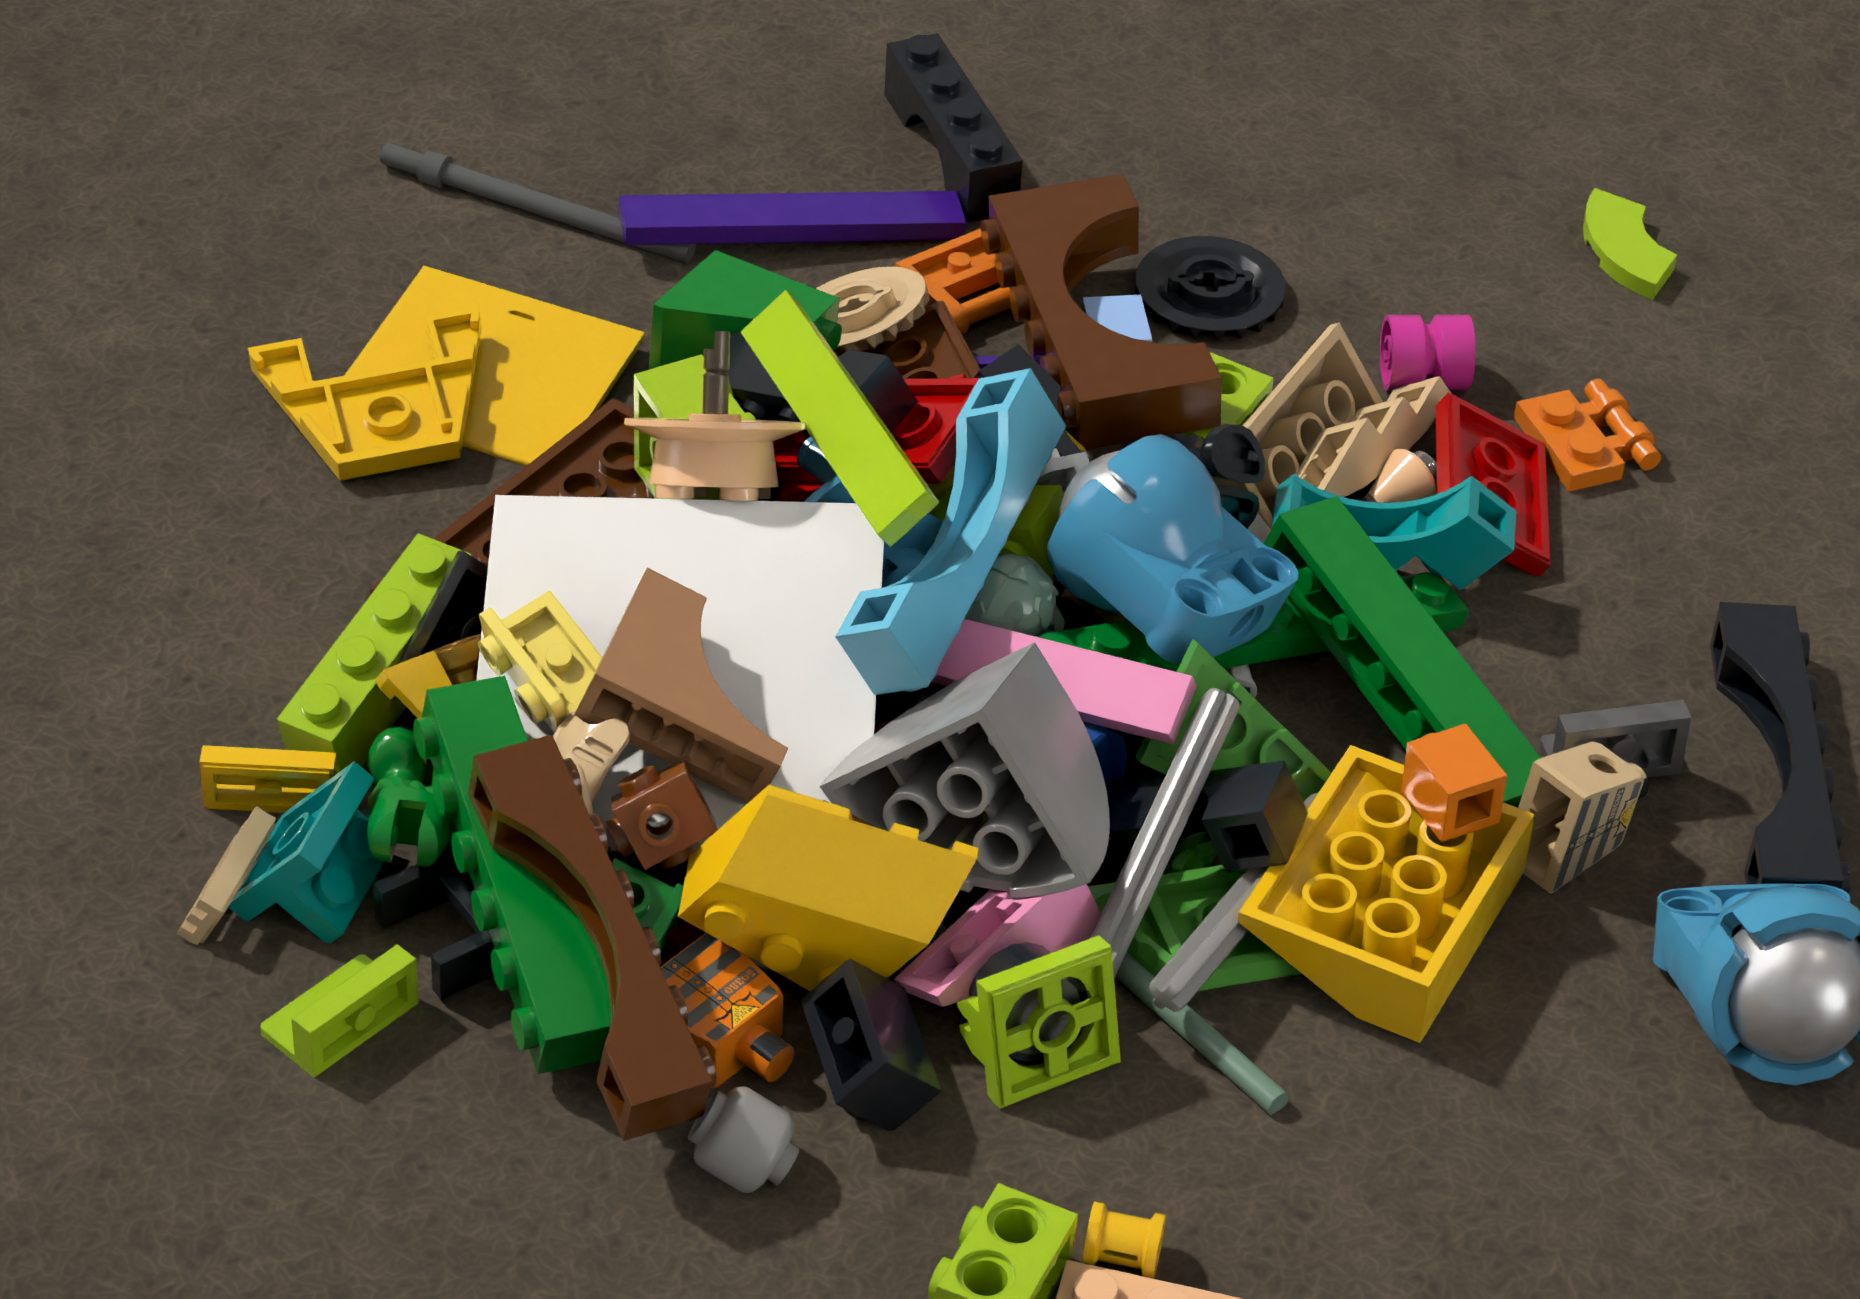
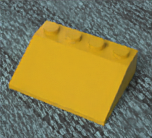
[1238,745,1535,1043]

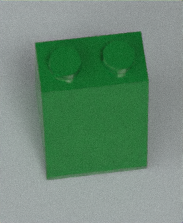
[649,250,842,370]

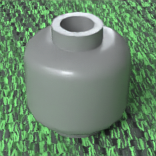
[688,1086,799,1193]

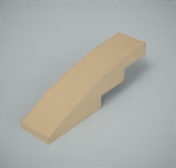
[1295,376,1452,497]

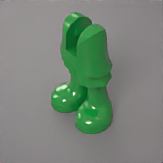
[366,727,455,867]

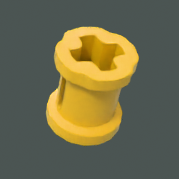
[1082,1201,1166,1279]

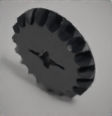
[1135,236,1285,341]

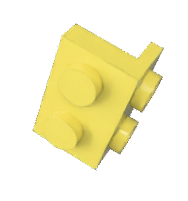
[478,590,602,733]

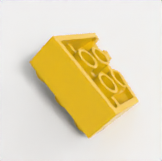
[678,785,979,991]

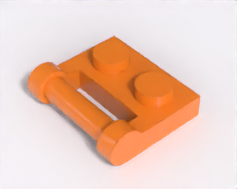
[895,228,1011,335]

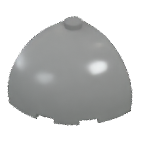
[819,642,1110,898]

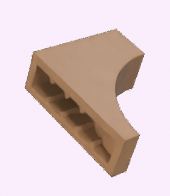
[574,567,788,802]

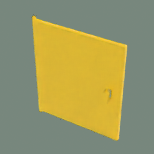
[344,266,645,466]

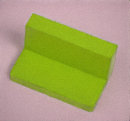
[260,944,419,1077]

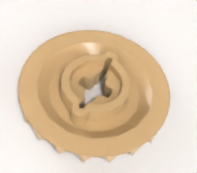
[816,267,930,357]

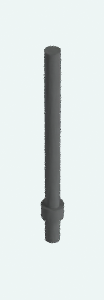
[380,142,696,264]

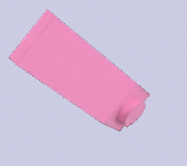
[894,884,1101,1007]

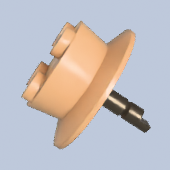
[624,331,806,501]

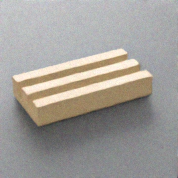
[176,806,277,945]

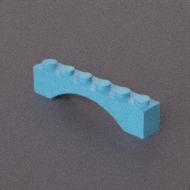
[835,368,1066,695]

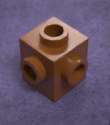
[606,760,718,870]

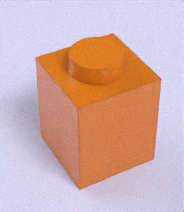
[1401,723,1507,843]

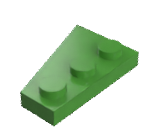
[1135,639,1331,803]

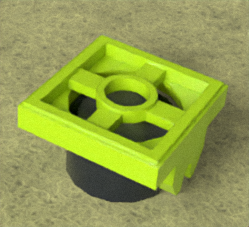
[957,935,1121,1109]

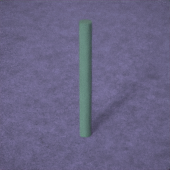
[1115,952,1289,1115]

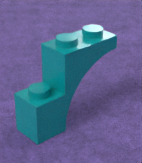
[1272,474,1516,590]

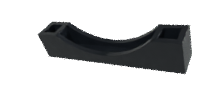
[1710,602,1851,894]

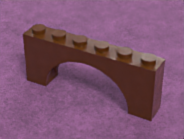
[981,174,1222,450]

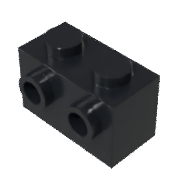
[800,958,942,1131]

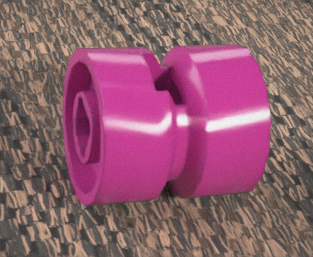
[1380,315,1475,391]

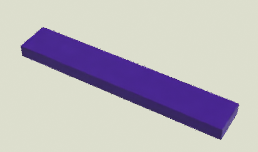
[618,191,966,245]

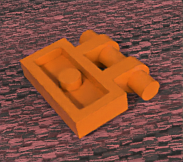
[1514,379,1661,492]

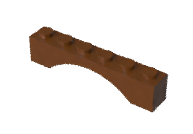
[468,735,716,1141]

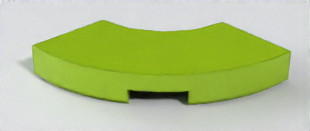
[1583,188,1677,300]

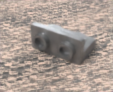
[1539,700,1692,778]

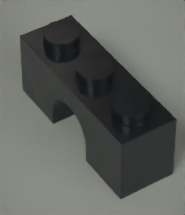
[1099,761,1308,884]

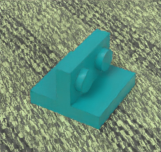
[228,761,384,943]

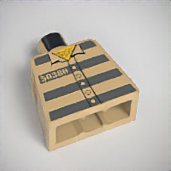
[1518,741,1649,894]

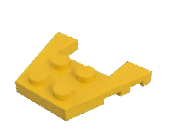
[248,306,482,481]

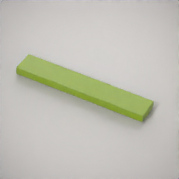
[740,290,939,547]

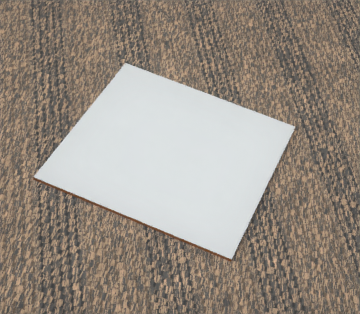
[476,495,884,854]

